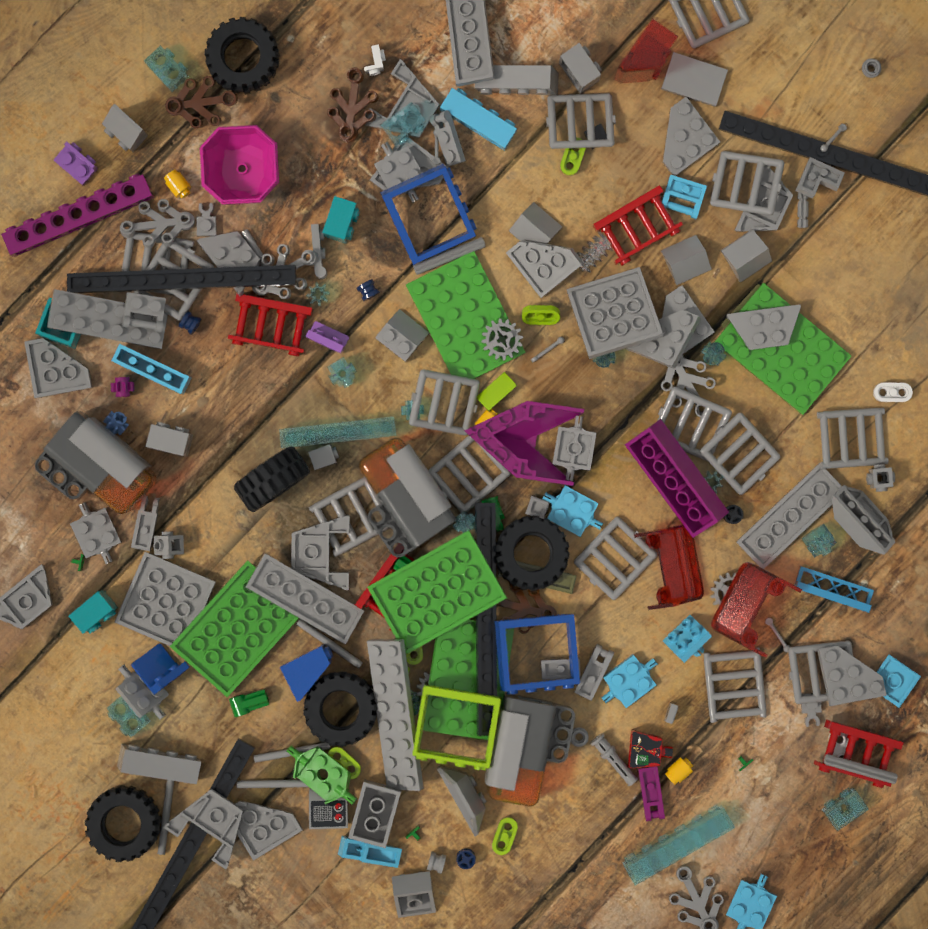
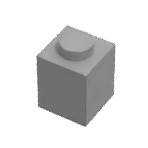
[308,444,339,470]

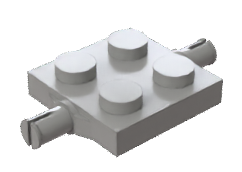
[374,142,422,203]
[552,416,596,481]
[70,502,121,565]
[115,664,169,720]

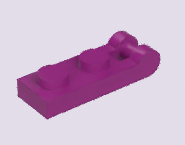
[638,766,665,822]

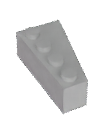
[475,65,559,95]
[117,744,201,784]

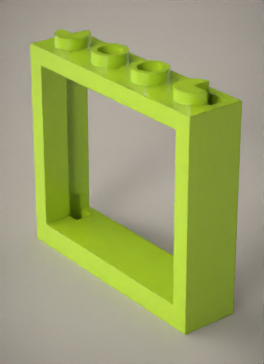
[412,684,501,770]

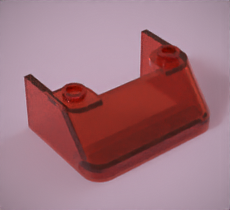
[614,18,678,84]
[634,524,704,610]
[711,562,802,658]

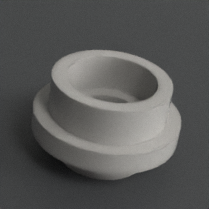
[862,58,881,78]
[571,727,589,747]

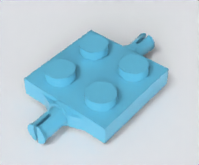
[542,485,603,537]
[601,654,658,708]
[726,874,777,929]

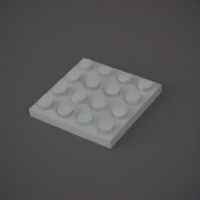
[567,267,663,359]
[115,552,216,646]

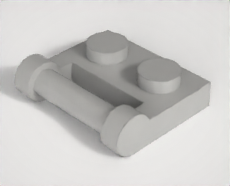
[122,292,166,333]

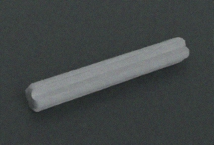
[413,237,486,275]
[824,754,898,784]

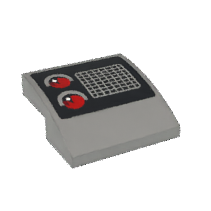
[309,789,348,829]

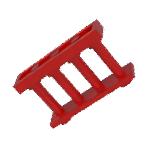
[593,185,683,266]
[228,293,313,357]
[355,543,414,631]
[813,719,904,788]

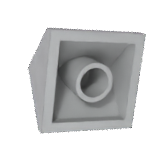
[509,202,562,244]
[720,229,772,282]
[661,235,712,286]

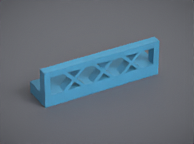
[793,566,874,613]

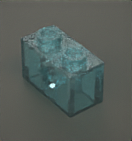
[821,788,869,831]

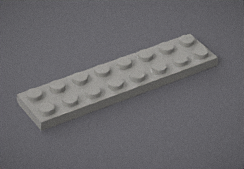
[367,639,424,791]

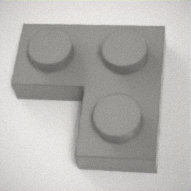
[795,157,845,199]

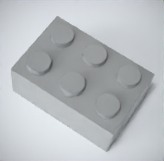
[348,779,401,848]

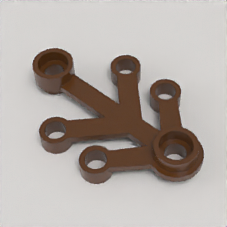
[327,67,379,143]
[165,76,238,128]
[496,584,557,634]

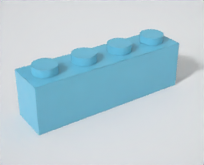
[440,88,517,151]
[111,344,192,395]

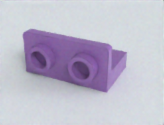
[53,141,98,186]
[306,321,349,354]

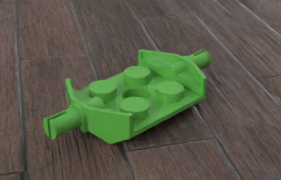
[286,745,357,805]

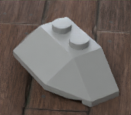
[832,485,895,555]
[437,765,487,836]

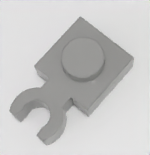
[196,203,217,237]
[801,693,822,727]

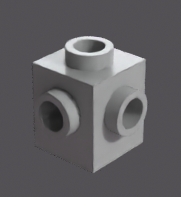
[866,464,895,492]
[153,531,184,559]

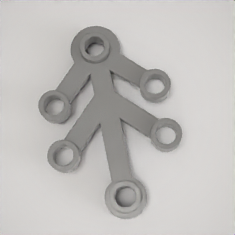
[120,199,195,248]
[252,244,318,299]
[661,355,716,417]
[669,865,724,929]

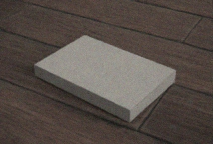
[661,52,728,107]

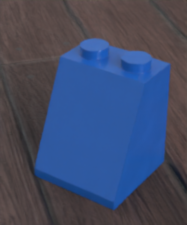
[280,644,333,702]

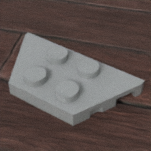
[734,165,793,232]
[197,231,261,297]
[726,304,801,350]
[0,564,53,629]

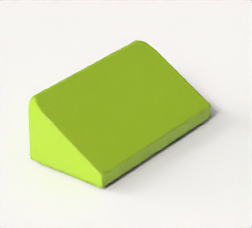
[477,372,517,411]

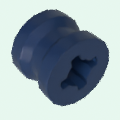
[356,279,380,302]
[178,311,202,335]
[456,848,476,870]

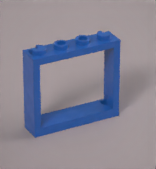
[380,164,477,265]
[495,614,580,695]

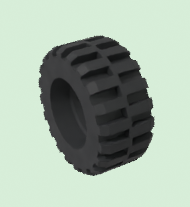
[205,17,280,94]
[234,446,310,512]
[496,515,570,591]
[303,671,377,747]
[84,785,161,862]

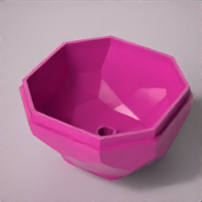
[200,125,279,205]

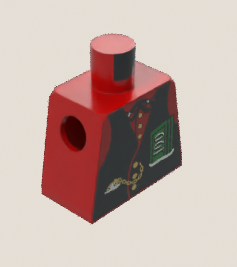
[628,730,673,768]

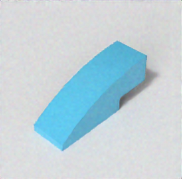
[338,836,402,868]

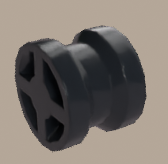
[723,505,743,524]

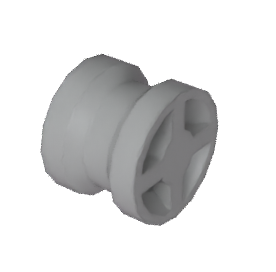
[427,851,446,874]

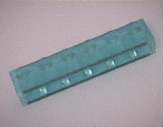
[279,416,397,449]
[622,805,735,885]

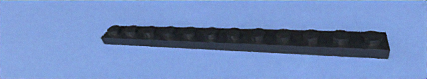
[718,111,928,196]
[67,265,297,293]
[475,503,497,736]
[132,738,255,929]

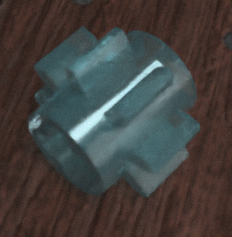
[306,282,330,307]
[701,342,726,366]
[592,351,616,368]
[401,400,424,420]
[704,471,723,493]
[453,511,475,533]

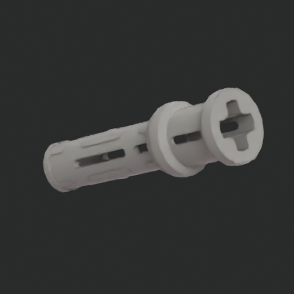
[590,733,638,786]

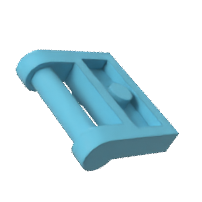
[662,175,707,219]

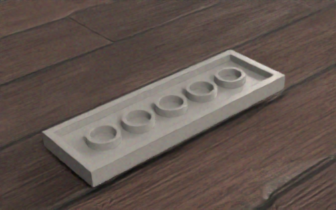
[446,0,495,87]
[47,289,168,349]
[736,463,842,570]
[245,553,364,644]

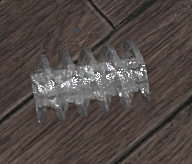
[577,231,614,273]

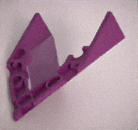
[465,401,584,486]

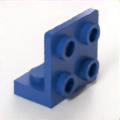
[131,643,189,695]

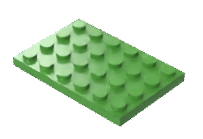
[406,251,526,379]
[714,283,851,415]
[367,530,507,654]
[170,560,299,697]
[423,620,514,740]

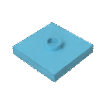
[877,655,921,708]

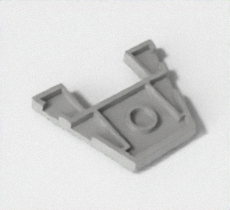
[365,59,439,138]
[291,515,350,590]
[163,789,243,869]

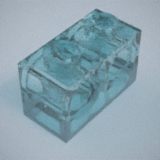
[144,45,188,92]
[381,102,426,146]
[106,696,151,738]

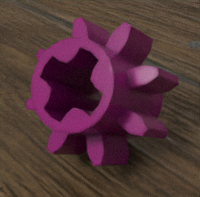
[111,377,135,397]

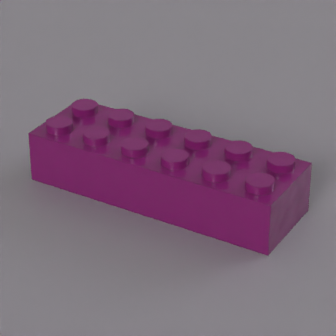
[625,419,729,538]

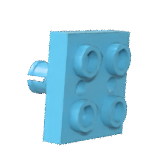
[663,615,712,663]

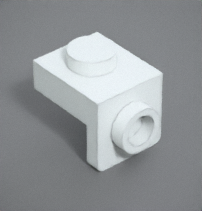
[364,44,386,76]

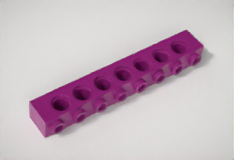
[1,173,154,257]

